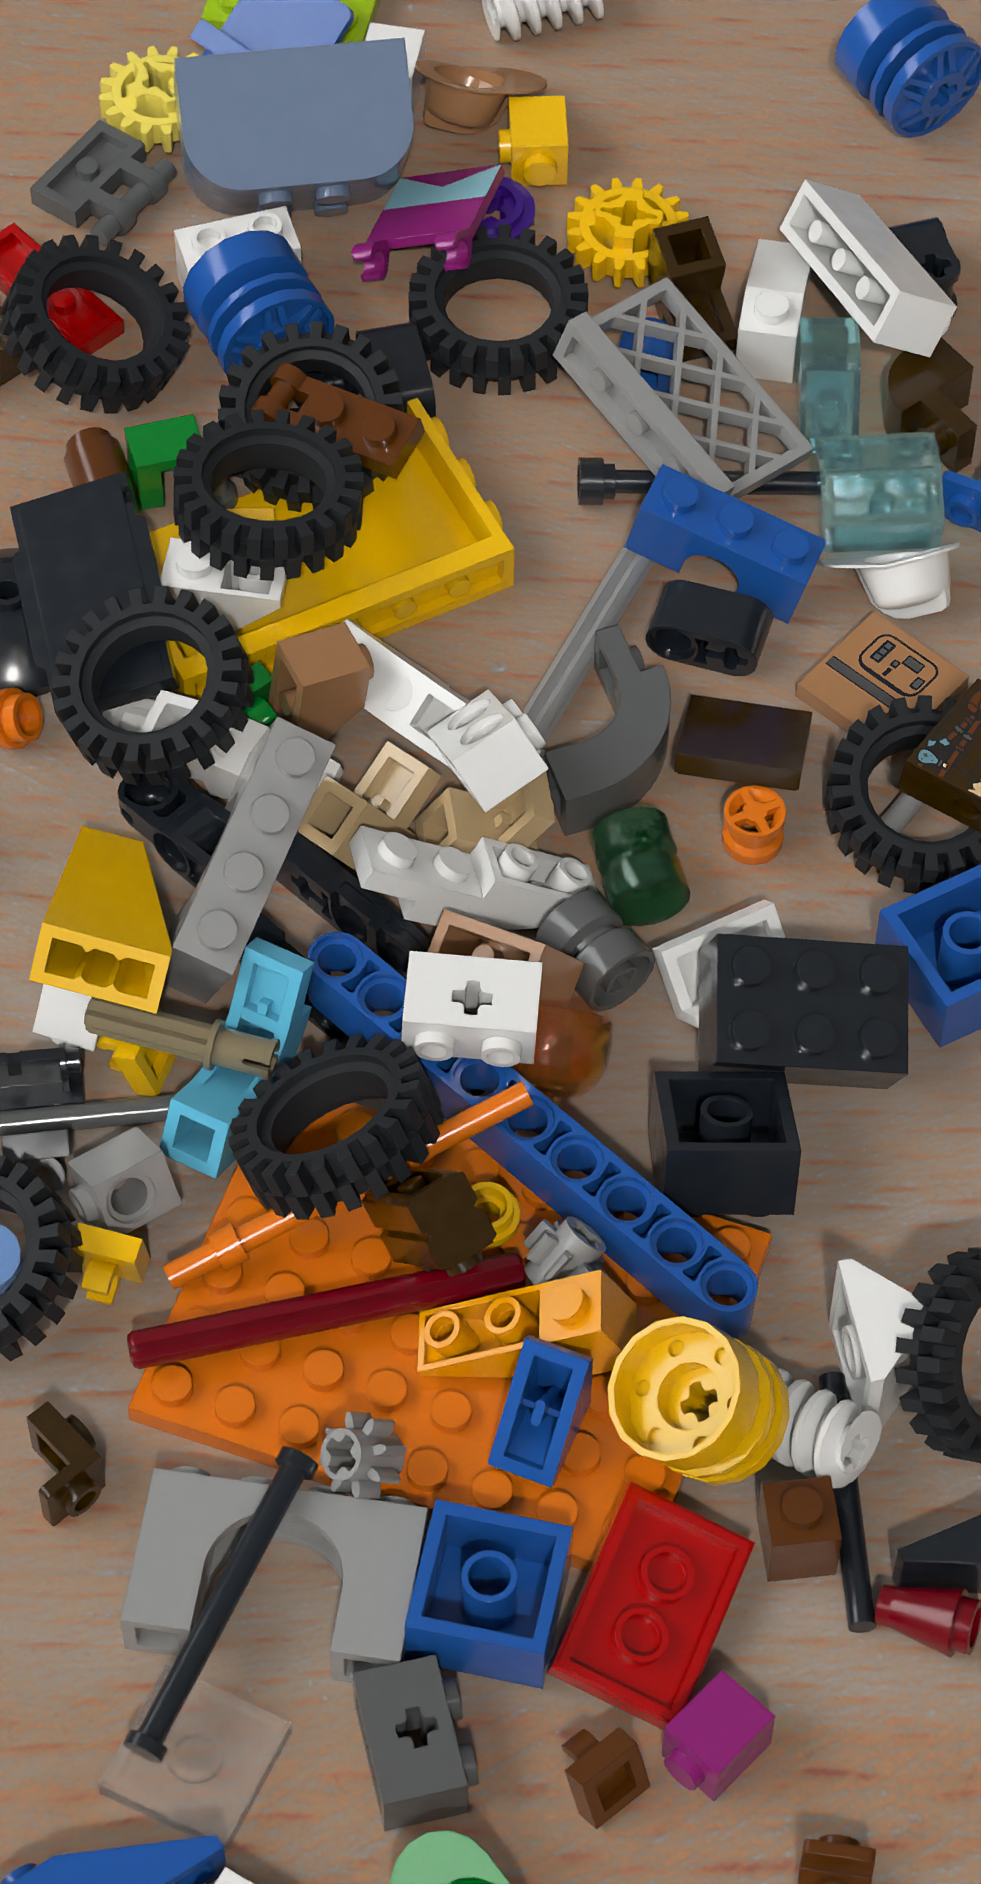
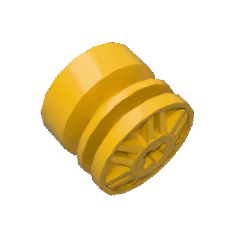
[608,1316,790,1486]

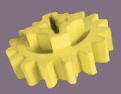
[99,46,198,153]

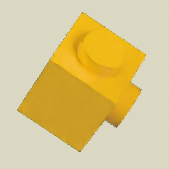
[498,96,568,186]

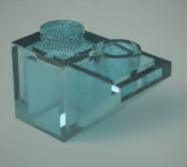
[795,317,861,455]

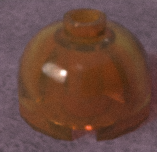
[510,1005,614,1108]

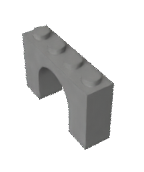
[165,717,336,1004]
[120,1466,428,1683]

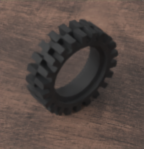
[408,224,589,395]
[0,234,190,414]
[218,321,405,512]
[173,409,364,581]
[51,586,254,786]
[825,695,981,894]
[229,1034,443,1220]
[0,1155,83,1361]
[895,1247,981,1463]

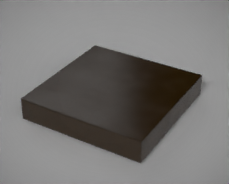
[674,694,813,791]

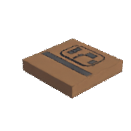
[796,611,969,763]

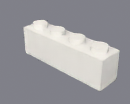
[779,179,957,357]

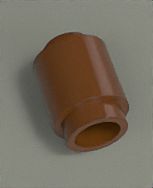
[64,427,137,497]

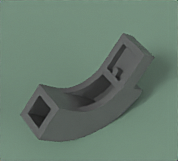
[544,625,671,836]

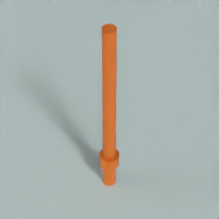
[163,1081,534,1289]

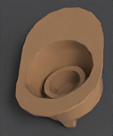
[415,59,547,134]

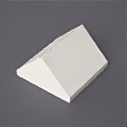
[828,1259,923,1428]

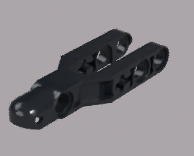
[117,769,431,1043]

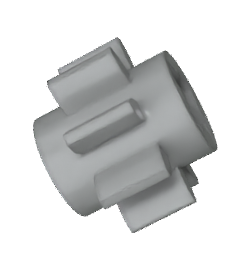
[523,1216,607,1285]
[319,1412,407,1499]

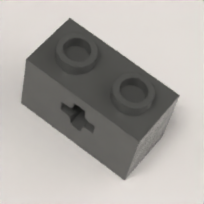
[352,1655,479,1831]

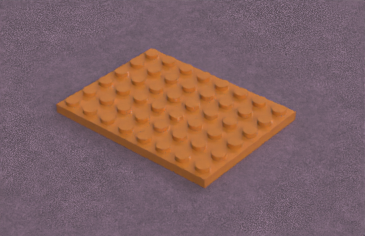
[128,1103,772,1572]

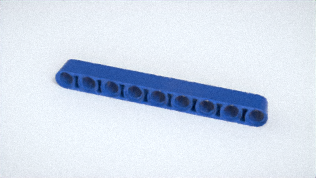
[307,932,758,1339]

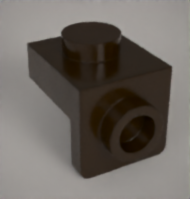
[27,1401,105,1526]

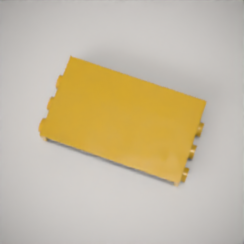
[150,398,515,700]

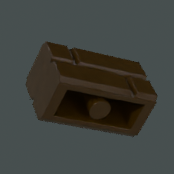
[361,1167,497,1277]

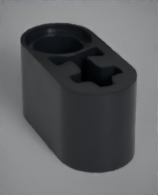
[355,321,436,418]
[645,580,773,676]

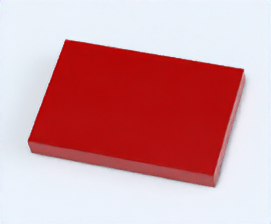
[545,1482,755,1730]

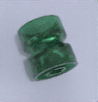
[590,807,691,927]

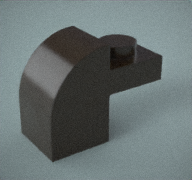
[648,216,738,362]
[883,337,977,473]

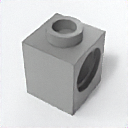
[67,1126,182,1234]

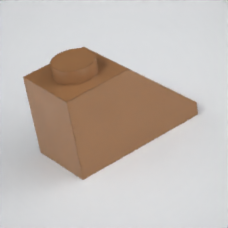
[268,622,374,740]

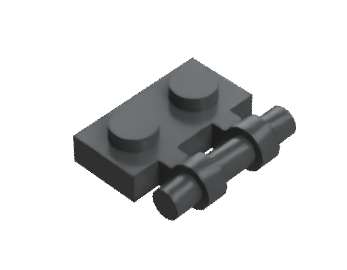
[30,120,177,246]

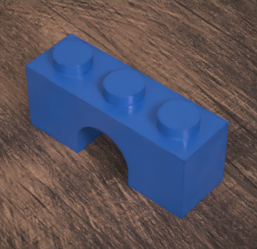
[624,464,827,624]

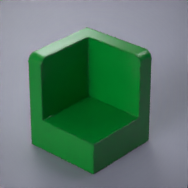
[124,414,201,511]

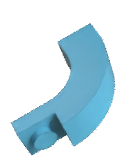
[159,937,315,1179]

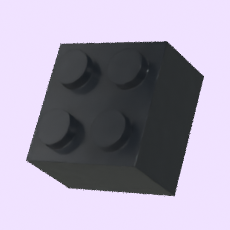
[648,1071,802,1217]

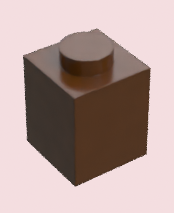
[757,1476,842,1582]

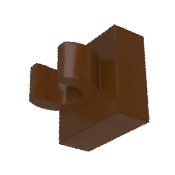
[561,1727,651,1830]

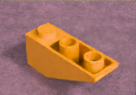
[417,1269,637,1378]

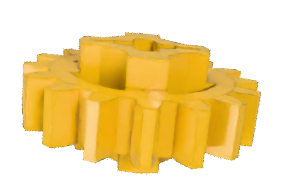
[566,178,689,288]

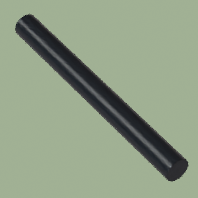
[818,1371,876,1633]

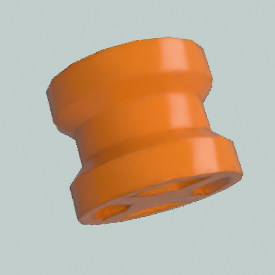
[721,785,787,865]

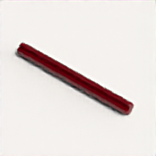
[127,1252,526,1369]

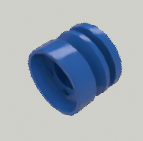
[835,0,981,138]
[183,230,334,373]

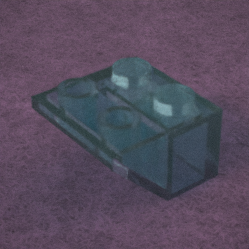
[815,432,945,553]

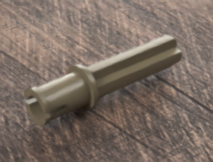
[84,997,280,1081]

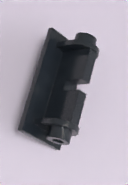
[0,1042,84,1111]

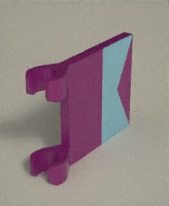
[351,164,505,282]

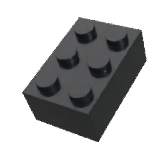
[698,934,908,1089]

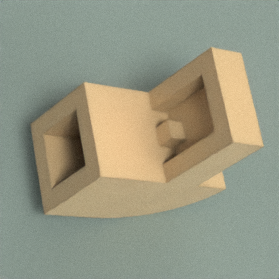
[297,741,442,870]
[414,771,555,854]

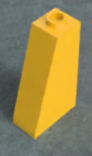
[29,826,173,1014]

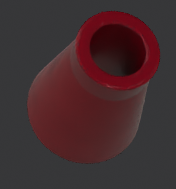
[875,1583,981,1658]

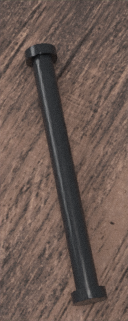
[123,1446,319,1764]

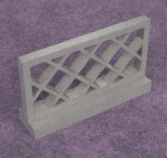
[553,277,815,499]

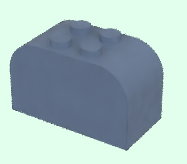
[174,38,414,218]

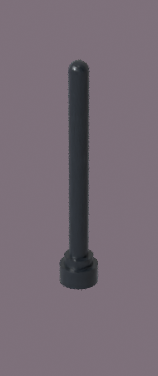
[577,457,862,505]

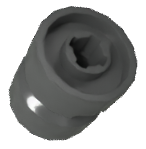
[536,890,656,1012]

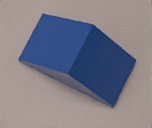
[487,1335,593,1488]

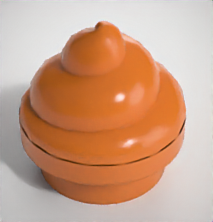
[0,688,43,750]

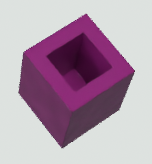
[662,1670,775,1801]

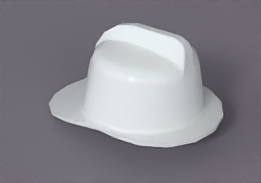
[820,543,962,619]

